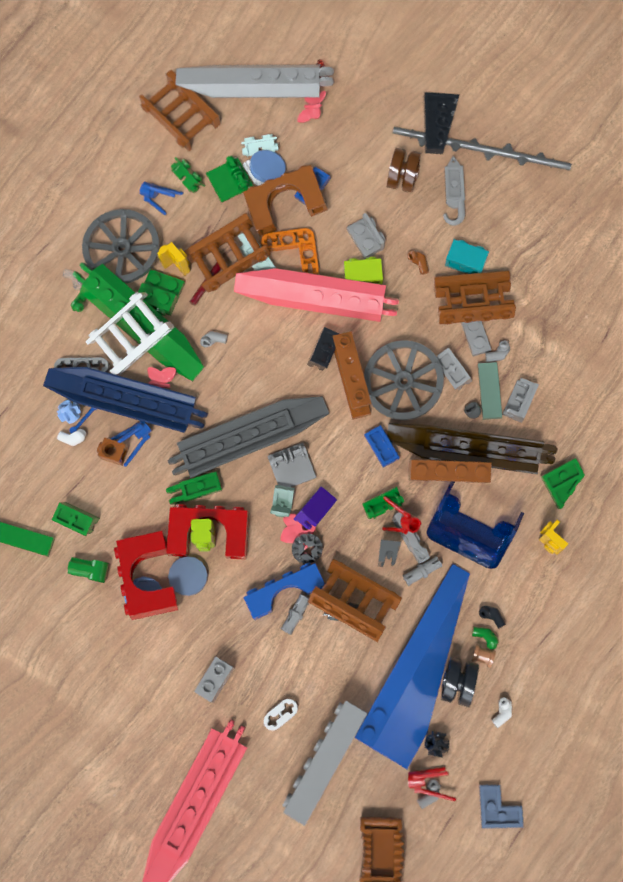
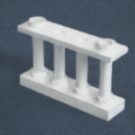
[86,292,174,376]

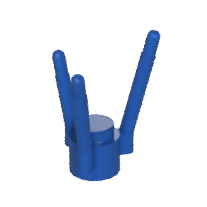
[140,181,183,215]
[110,421,152,467]

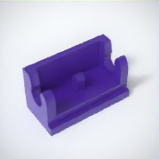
[294,486,337,530]

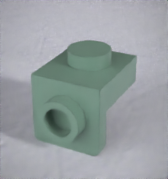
[270,485,295,517]

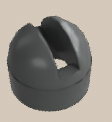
[464,402,481,419]

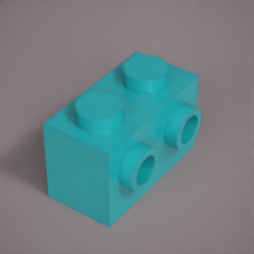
[445,239,489,274]

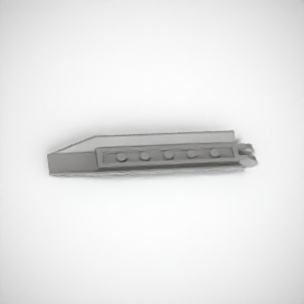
[176,65,334,98]

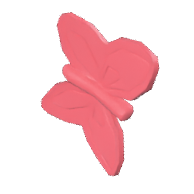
[297,91,326,123]
[147,367,176,389]

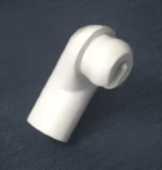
[491,697,512,728]

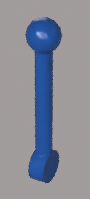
[69,407,97,434]

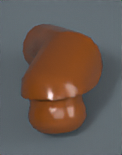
[407,250,429,275]

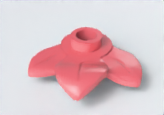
[280,514,316,550]

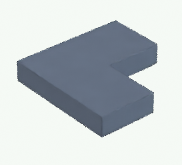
[479,785,524,828]

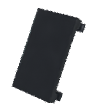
[307,327,339,371]

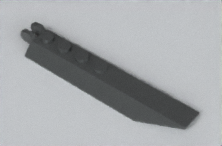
[168,397,329,478]

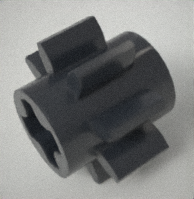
[424,731,450,757]

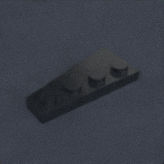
[423,92,460,155]

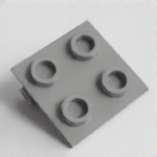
[267,443,316,487]

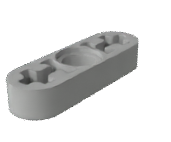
[54,357,110,373]

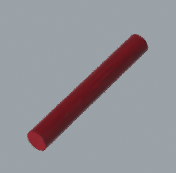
[189,259,226,306]

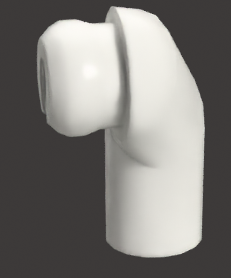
[57,429,87,446]

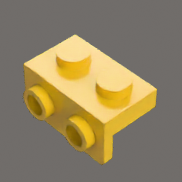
[157,242,190,276]
[539,519,568,555]

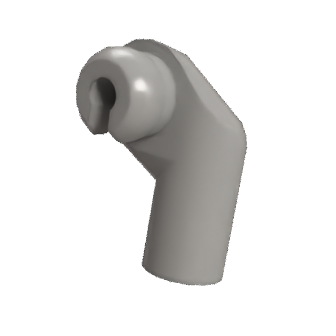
[200,331,228,348]
[485,340,510,362]
[417,779,440,809]

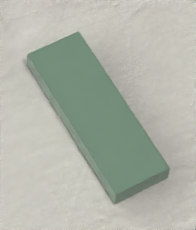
[477,362,502,420]

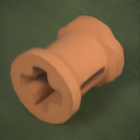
[471,644,496,668]

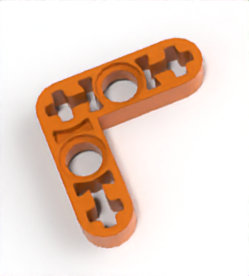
[261,228,319,275]

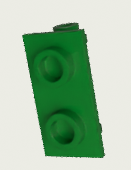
[171,157,206,193]
[362,487,405,519]

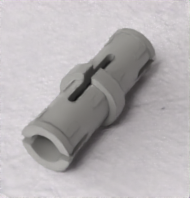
[402,556,443,586]
[280,594,309,635]

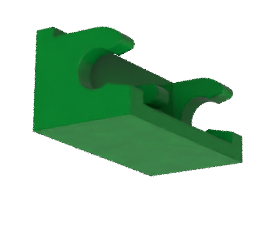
[51,502,100,536]

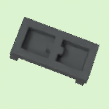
[378,540,401,567]

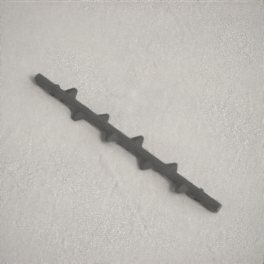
[393,126,572,171]

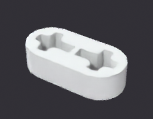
[264,699,298,730]

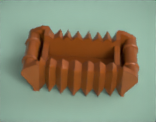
[359,816,405,882]

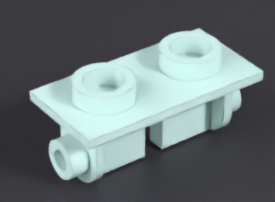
[241,134,279,157]

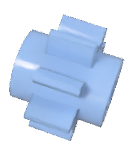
[57,400,81,424]

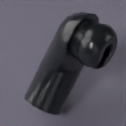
[479,606,507,629]

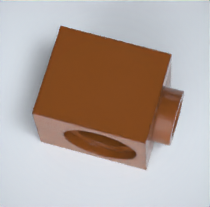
[97,438,129,466]

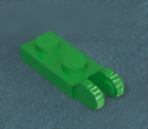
[166,472,222,505]

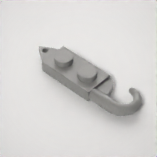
[443,156,465,226]

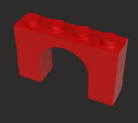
[166,504,249,560]
[114,531,179,620]

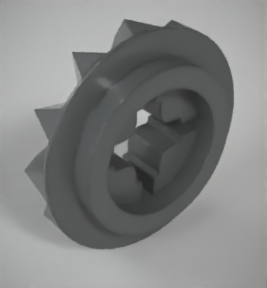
[292,534,323,564]

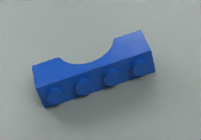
[243,563,325,620]

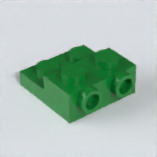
[138,269,185,316]

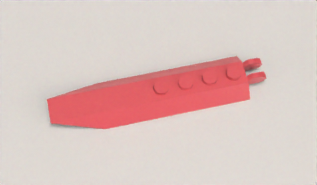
[234,268,399,322]
[142,720,247,882]

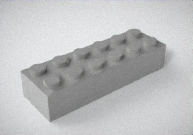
[282,701,367,826]

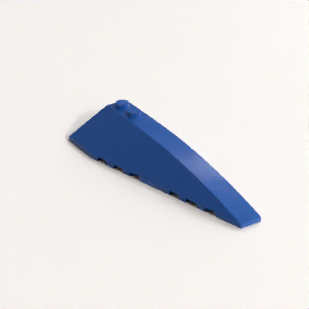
[354,564,470,769]

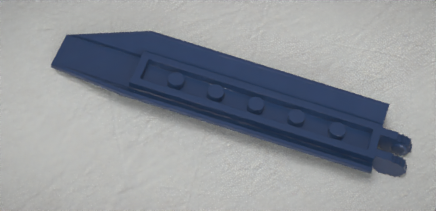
[43,367,208,433]

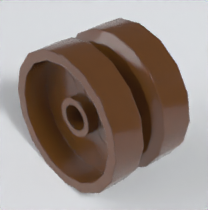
[387,148,421,193]

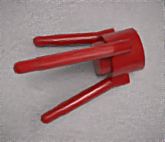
[382,496,421,534]
[408,767,456,801]

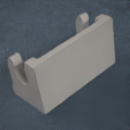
[436,348,472,390]
[502,378,539,423]

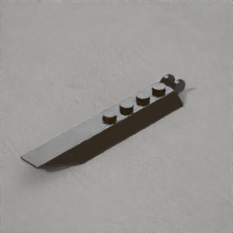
[387,423,558,474]

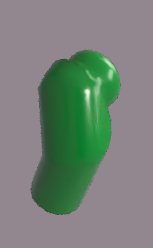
[71,293,87,312]

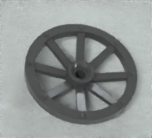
[82,209,160,283]
[364,340,444,420]

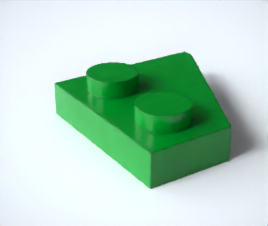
[541,458,585,510]

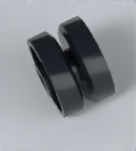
[441,657,479,708]

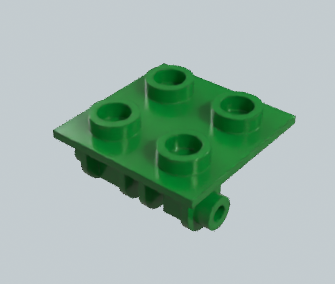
[206,156,253,203]

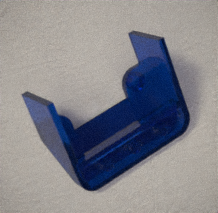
[427,481,525,569]

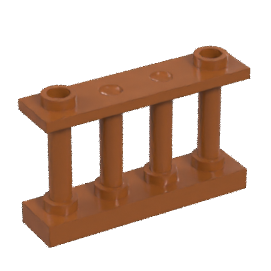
[139,70,221,151]
[184,213,271,293]
[333,331,372,420]
[308,559,402,642]

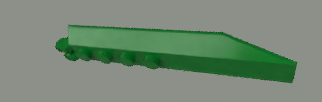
[72,262,204,382]

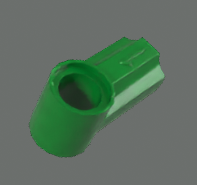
[67,557,109,583]

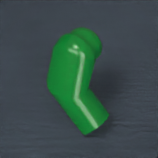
[472,627,499,650]

